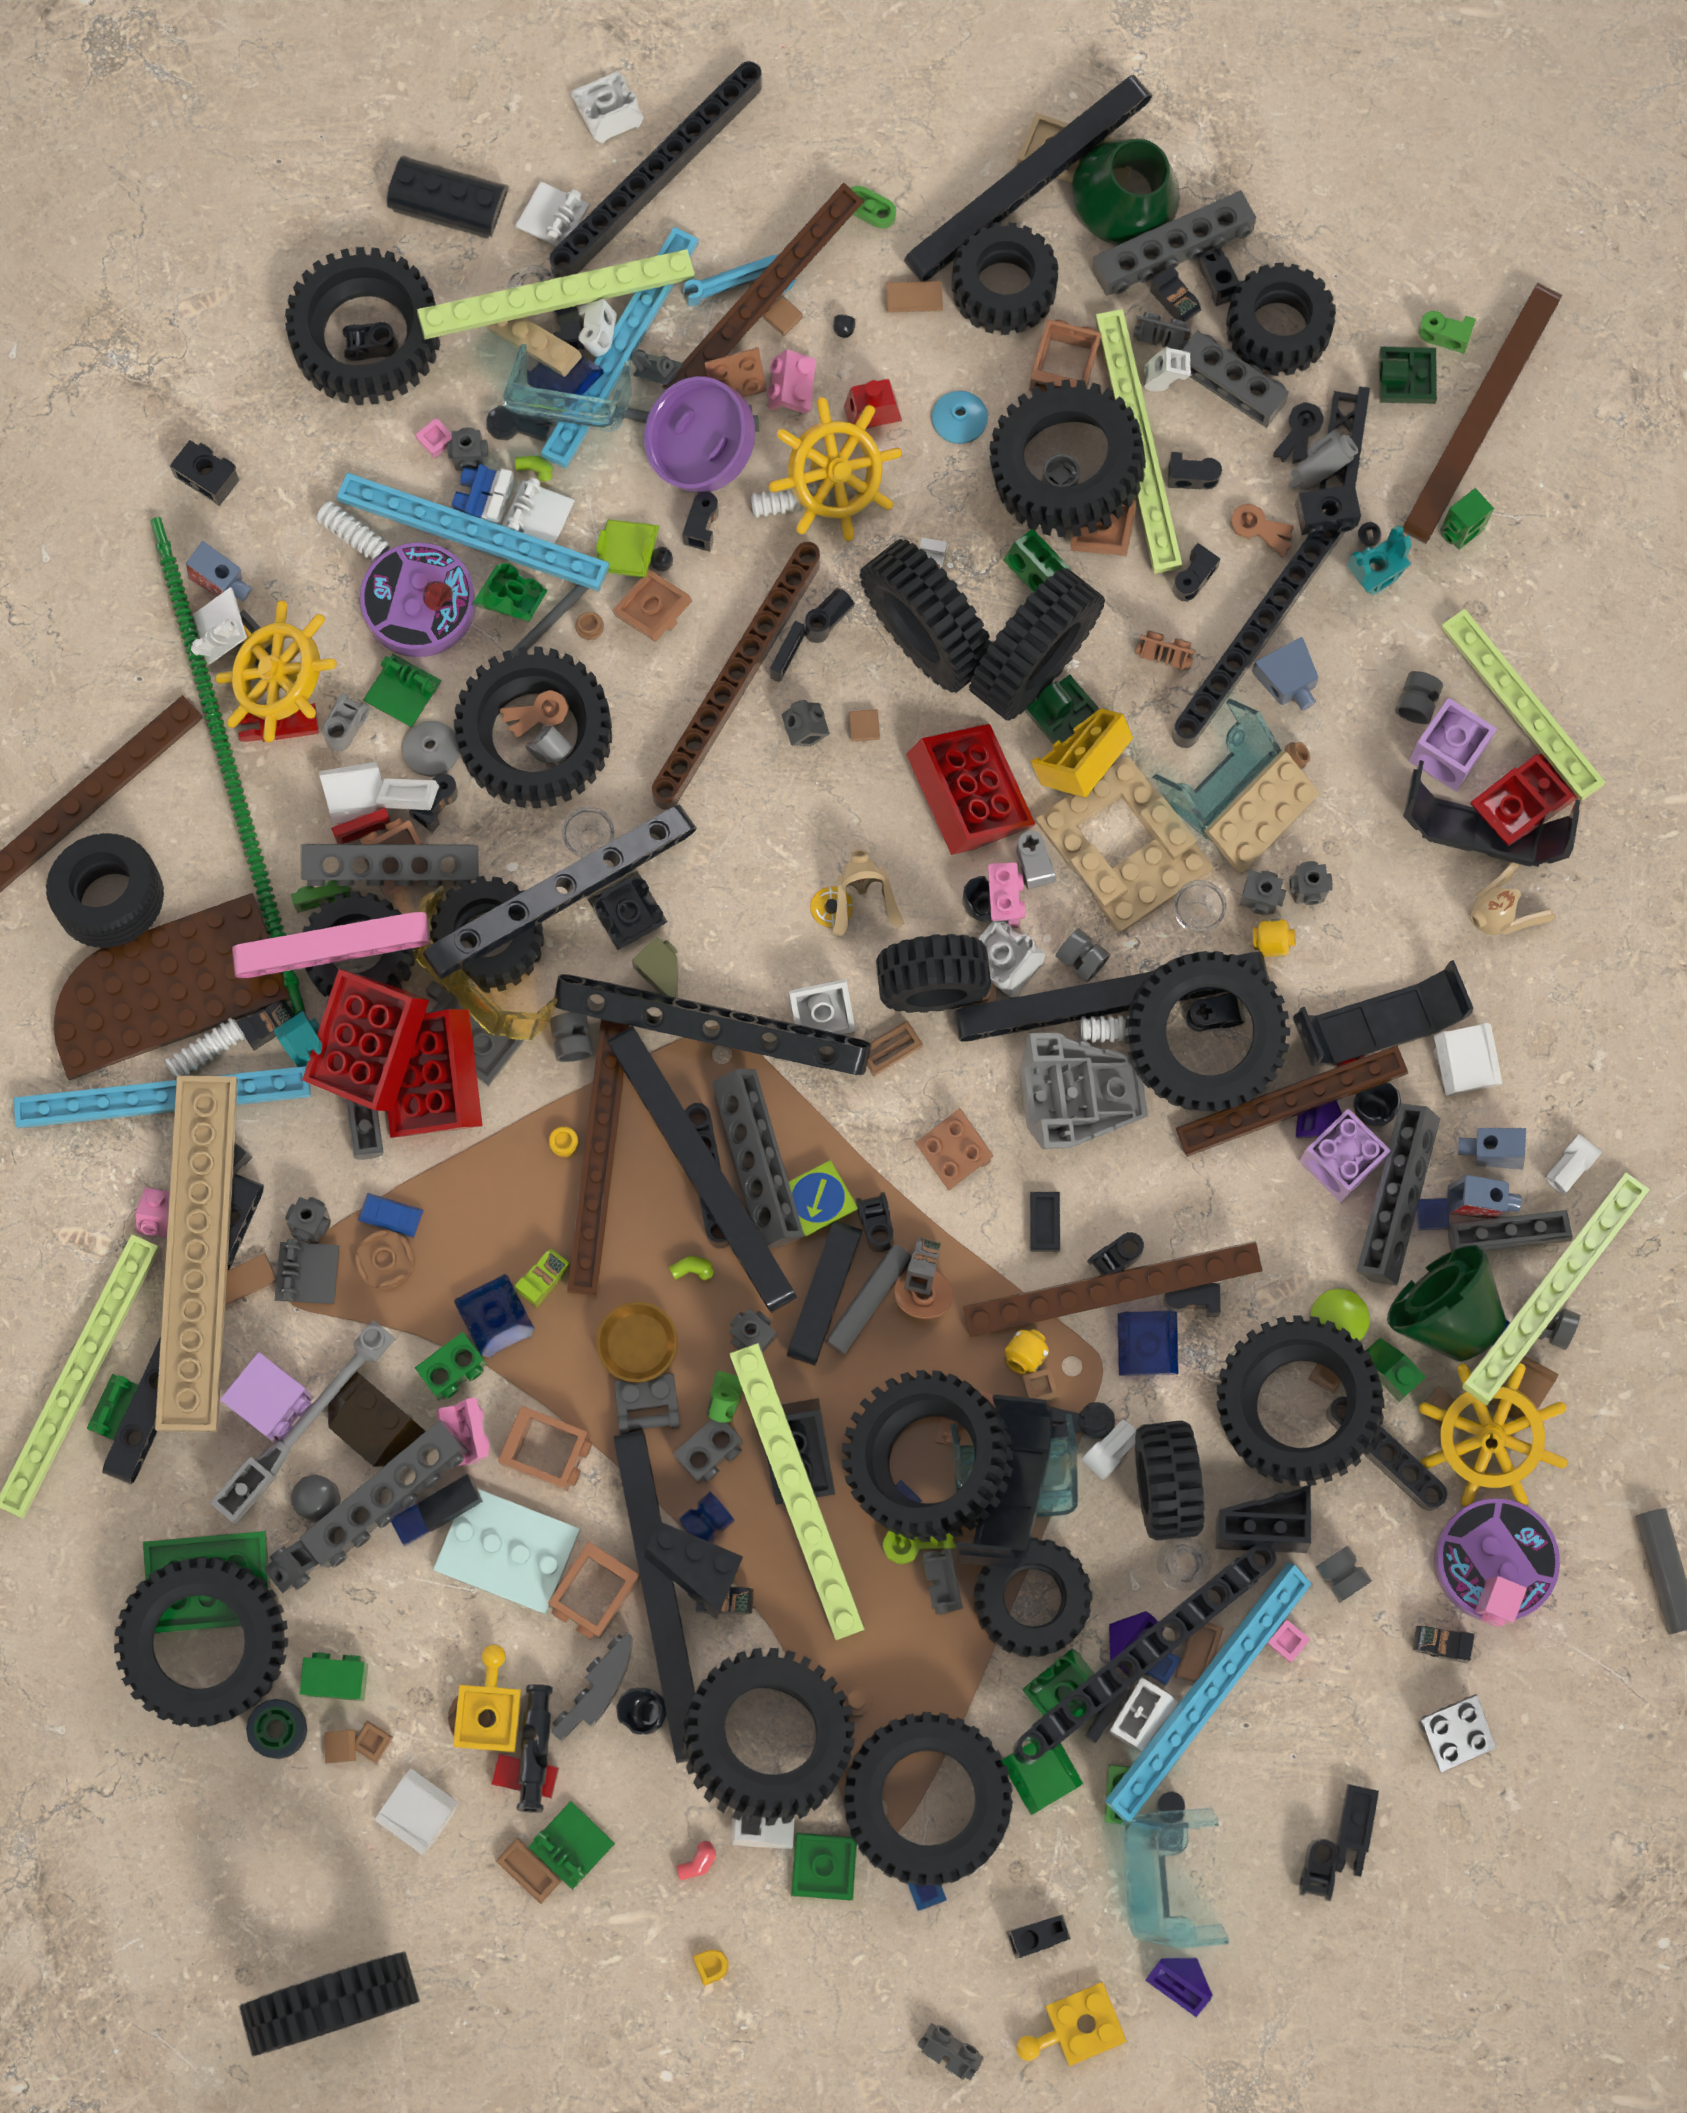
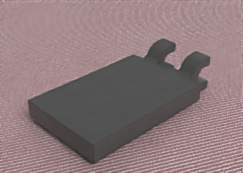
[425,981,524,1086]

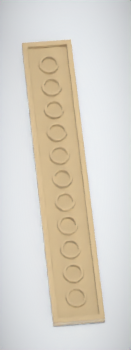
[155,1076,238,1432]

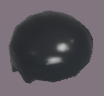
[962,876,992,922]
[1353,1082,1401,1127]
[616,1688,666,1735]

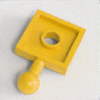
[453,1644,522,1753]
[1016,1982,1127,2066]

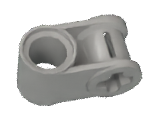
[323,693,370,751]
[525,724,572,763]
[1016,831,1056,890]

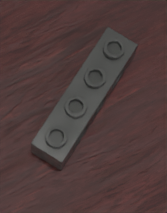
[1182,331,1289,428]

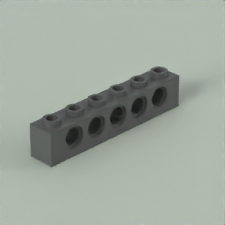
[1092,190,1256,296]
[300,844,478,886]
[712,1069,804,1248]
[1357,1103,1441,1286]
[300,1420,469,1568]

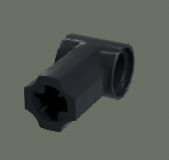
[804,588,855,643]

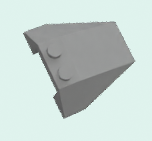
[1020,1033,1148,1149]

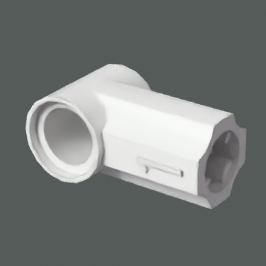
[1545,1133,1603,1195]
[1081,1420,1136,1481]

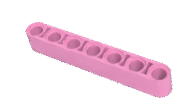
[232,912,430,978]

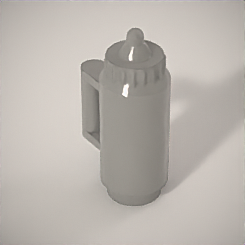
[1289,429,1358,491]

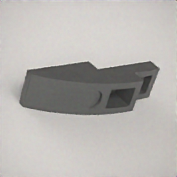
[551,1632,633,1742]

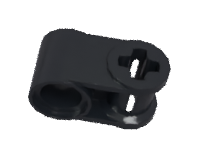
[343,322,398,361]
[1186,993,1245,1032]
[855,1192,893,1252]
[1087,1232,1144,1275]
[1299,1839,1338,1901]

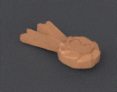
[1231,504,1294,558]
[500,690,569,738]

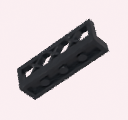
[1319,386,1370,490]

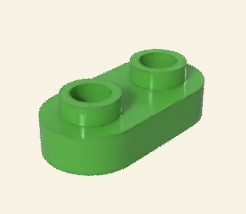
[850,186,896,229]

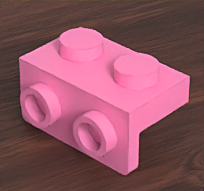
[767,349,816,414]
[988,863,1025,928]
[135,1187,170,1238]
[436,1397,489,1467]

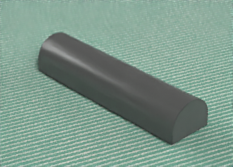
[345,1098,384,1160]
[1448,1210,1573,1251]
[825,1244,912,1355]
[1635,1508,1687,1635]

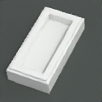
[376,778,439,810]

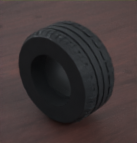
[46,833,164,948]

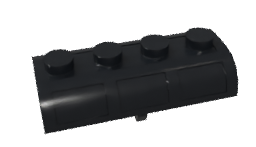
[387,156,509,239]

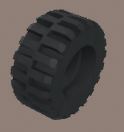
[952,222,1059,335]
[1226,262,1336,376]
[430,876,544,993]
[302,891,416,997]
[876,934,991,1013]
[1135,1420,1205,1541]
[974,1538,1092,1657]

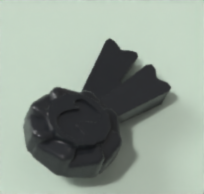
[1273,402,1324,464]
[486,406,554,442]
[1050,1402,1115,1443]

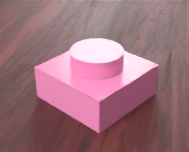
[415,418,452,458]
[1267,1619,1310,1663]

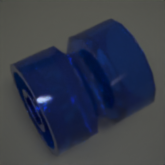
[678,1491,735,1543]

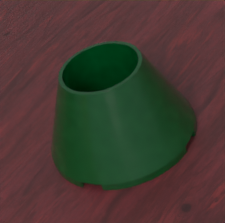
[1071,139,1180,245]
[1387,1245,1506,1362]

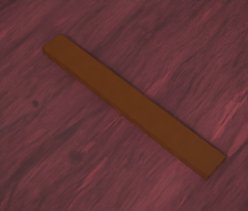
[1175,1045,1408,1157]

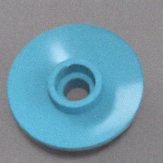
[932,391,988,444]

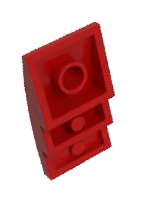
[1470,753,1578,846]

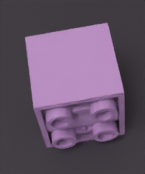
[1408,697,1497,792]
[1299,1109,1391,1203]
[220,1352,314,1444]

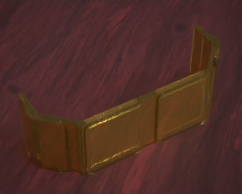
[413,886,558,1040]

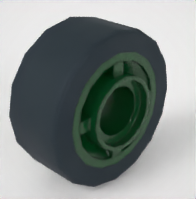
[246,1699,308,1759]

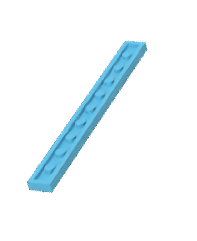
[541,227,699,469]
[336,473,609,591]
[14,1066,311,1129]
[1105,1562,1312,1823]

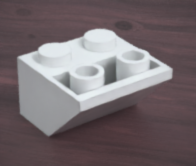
[1107,1677,1180,1753]
[731,1809,795,1849]

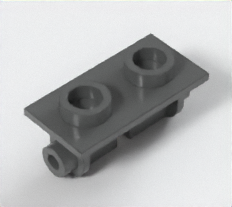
[631,349,684,385]
[922,1549,963,1615]
[917,2022,984,2081]

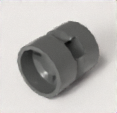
[1042,454,1080,487]
[1395,671,1443,724]
[1055,928,1111,983]
[549,1012,593,1062]
[1538,1308,1581,1350]
[1316,1545,1372,1603]

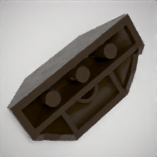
[328,1371,426,1467]

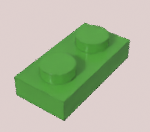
[291,880,352,913]

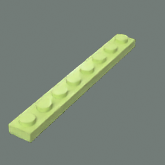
[1441,609,1605,801]

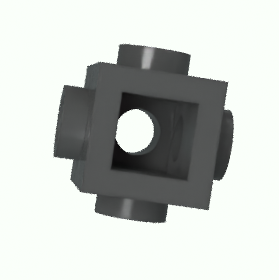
[447,427,488,471]
[781,700,830,746]
[1289,861,1333,905]
[1240,870,1286,915]
[285,1197,331,1244]
[730,1309,777,1353]
[264,1540,319,1594]

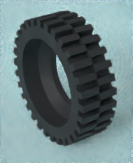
[285,247,441,405]
[989,380,1146,537]
[859,539,993,693]
[969,568,1105,721]
[454,646,613,808]
[1125,951,1290,1111]
[1216,1315,1385,1486]
[842,1370,1013,1542]
[114,1556,288,1727]
[681,1648,855,1826]
[844,1712,1013,1887]
[239,1951,420,2057]

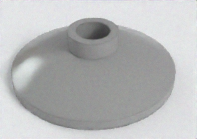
[402,721,460,776]

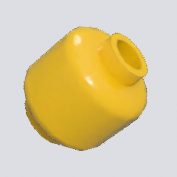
[1253,919,1296,957]

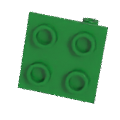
[363,654,442,728]
[528,1801,615,1890]

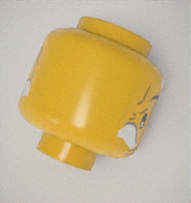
[1004,1329,1049,1375]

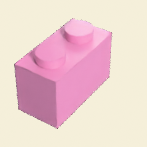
[1475,1576,1527,1627]

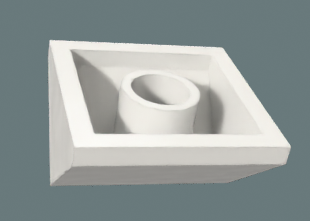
[789,979,856,1035]

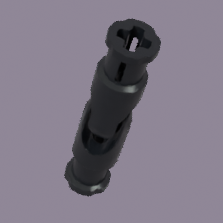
[516,1684,553,1813]

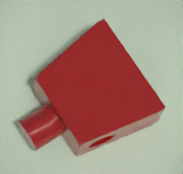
[844,379,902,429]

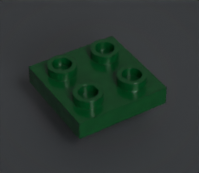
[1379,346,1437,404]
[1025,674,1100,744]

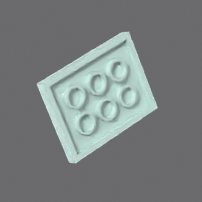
[433,1489,581,1615]

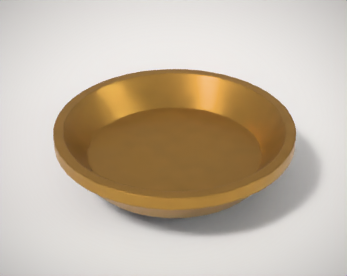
[596,1301,678,1383]

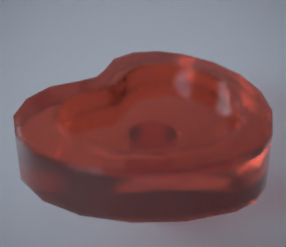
[423,581,453,611]

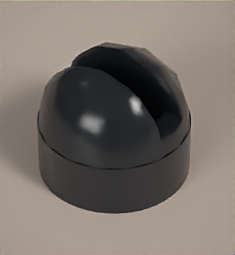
[833,315,856,338]
[1358,522,1381,547]
[651,546,673,571]

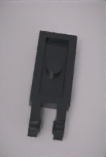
[1335,1784,1379,1877]

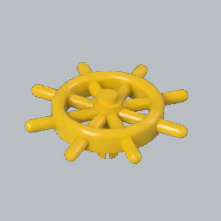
[768,397,902,541]
[215,600,337,743]
[1418,1363,1568,1507]

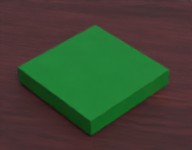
[791,1833,857,1901]

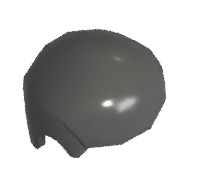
[290,1474,341,1523]

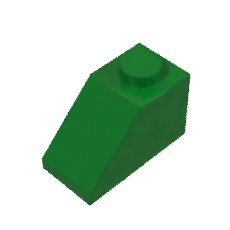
[1366,1338,1426,1402]

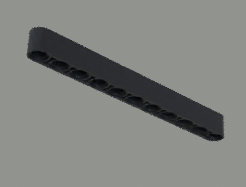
[549,61,762,279]
[904,75,1152,282]
[1172,509,1345,748]
[953,952,1270,1042]
[607,1026,797,1313]
[614,1430,695,1764]

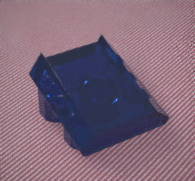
[527,356,604,409]
[454,1274,535,1357]
[1116,1310,1179,1376]

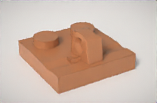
[1070,500,1136,556]
[612,570,692,642]

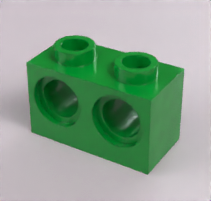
[1440,488,1494,550]
[1003,529,1071,593]
[414,1332,487,1400]

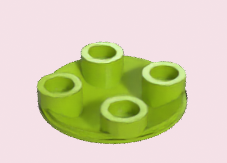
[1310,1289,1370,1341]

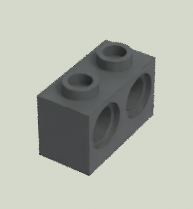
[673,1419,743,1484]

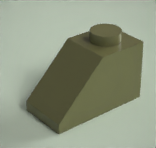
[632,937,678,998]

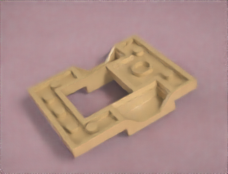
[1035,756,1214,934]

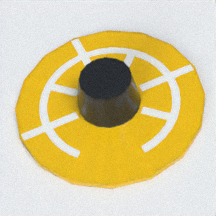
[810,886,853,928]

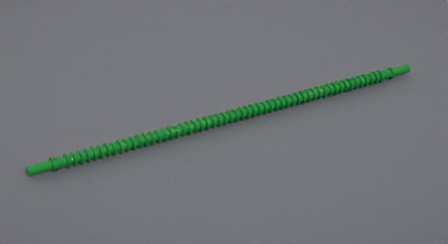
[150,517,305,1015]

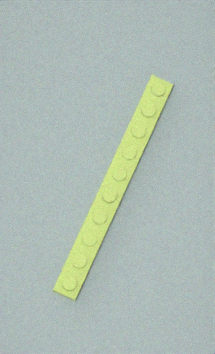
[417,249,695,339]
[1095,309,1183,574]
[1462,1173,1650,1406]
[0,1234,160,1519]
[730,1343,864,1640]

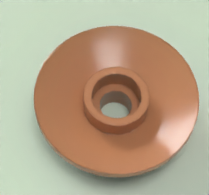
[894,1271,953,1319]

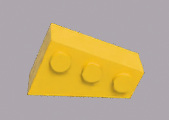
[1030,708,1133,798]

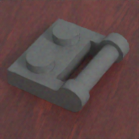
[614,1374,680,1435]

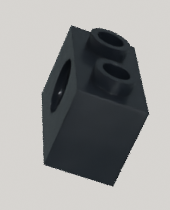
[170,440,239,506]
[1295,484,1361,537]

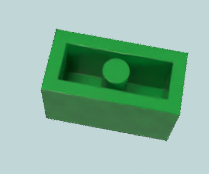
[299,1652,368,1701]

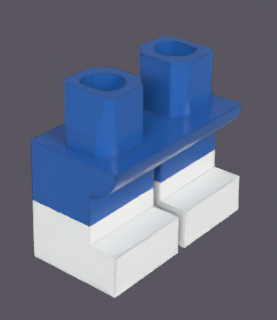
[452,464,515,525]

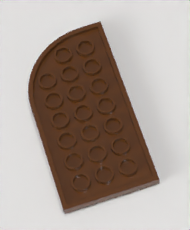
[54,893,290,1080]

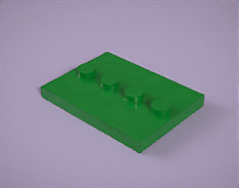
[143,1531,270,1633]

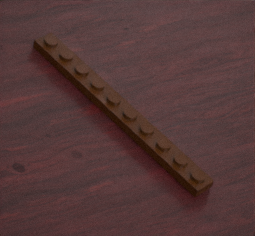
[661,182,864,390]
[0,695,203,893]
[567,1019,630,1296]
[963,1241,1263,1337]

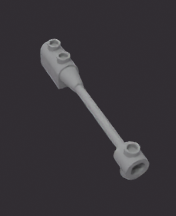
[210,1320,396,1524]

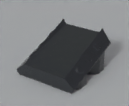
[588,871,668,950]

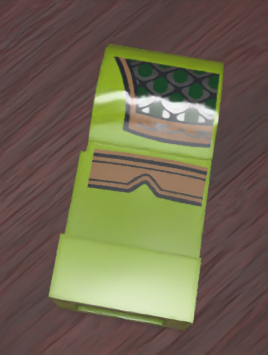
[515,1248,570,1308]

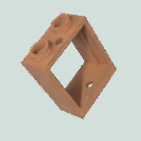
[1029,319,1102,393]
[498,1405,593,1492]
[548,1541,640,1640]

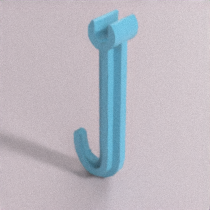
[683,255,797,306]

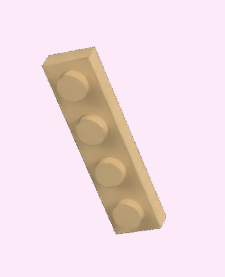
[486,317,582,377]

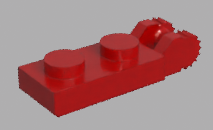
[238,703,319,742]

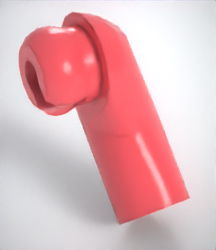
[676,1841,716,1881]

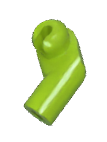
[515,456,554,481]
[668,1255,714,1280]

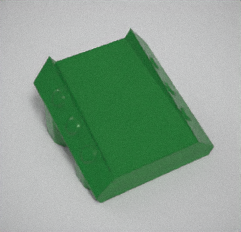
[471,563,548,622]
[1022,1648,1095,1717]
[1002,1742,1084,1816]

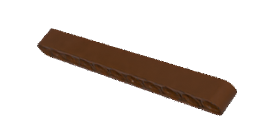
[1403,283,1562,544]
[652,541,820,810]

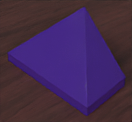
[1296,1080,1342,1139]
[1109,1611,1165,1677]
[1145,1958,1213,2018]

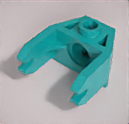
[1347,525,1412,595]
[273,1011,322,1067]

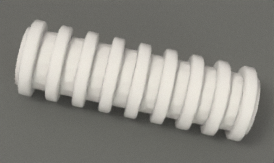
[751,484,830,518]
[316,501,390,563]
[1079,1015,1130,1043]
[165,1017,245,1080]

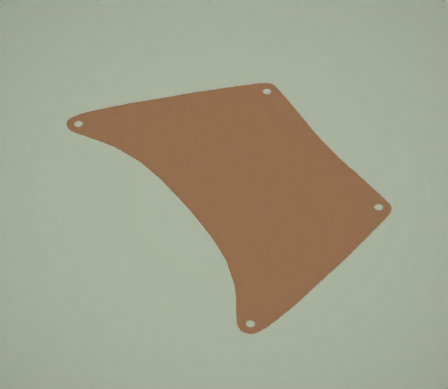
[290,1025,1103,1833]

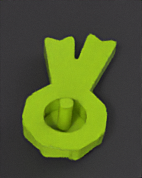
[883,1531,956,1565]

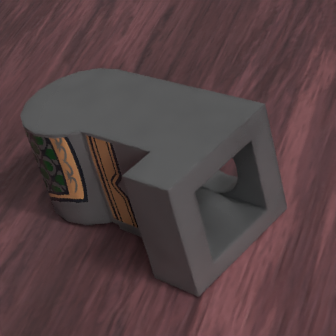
[904,1237,941,1295]

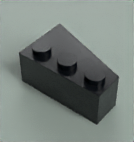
[1216,1484,1311,1553]
[644,1521,743,1620]

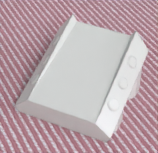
[571,71,644,144]
[319,762,391,825]
[979,921,1045,997]
[1433,1023,1503,1096]
[375,1768,459,1855]

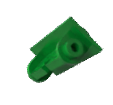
[87,1374,138,1440]

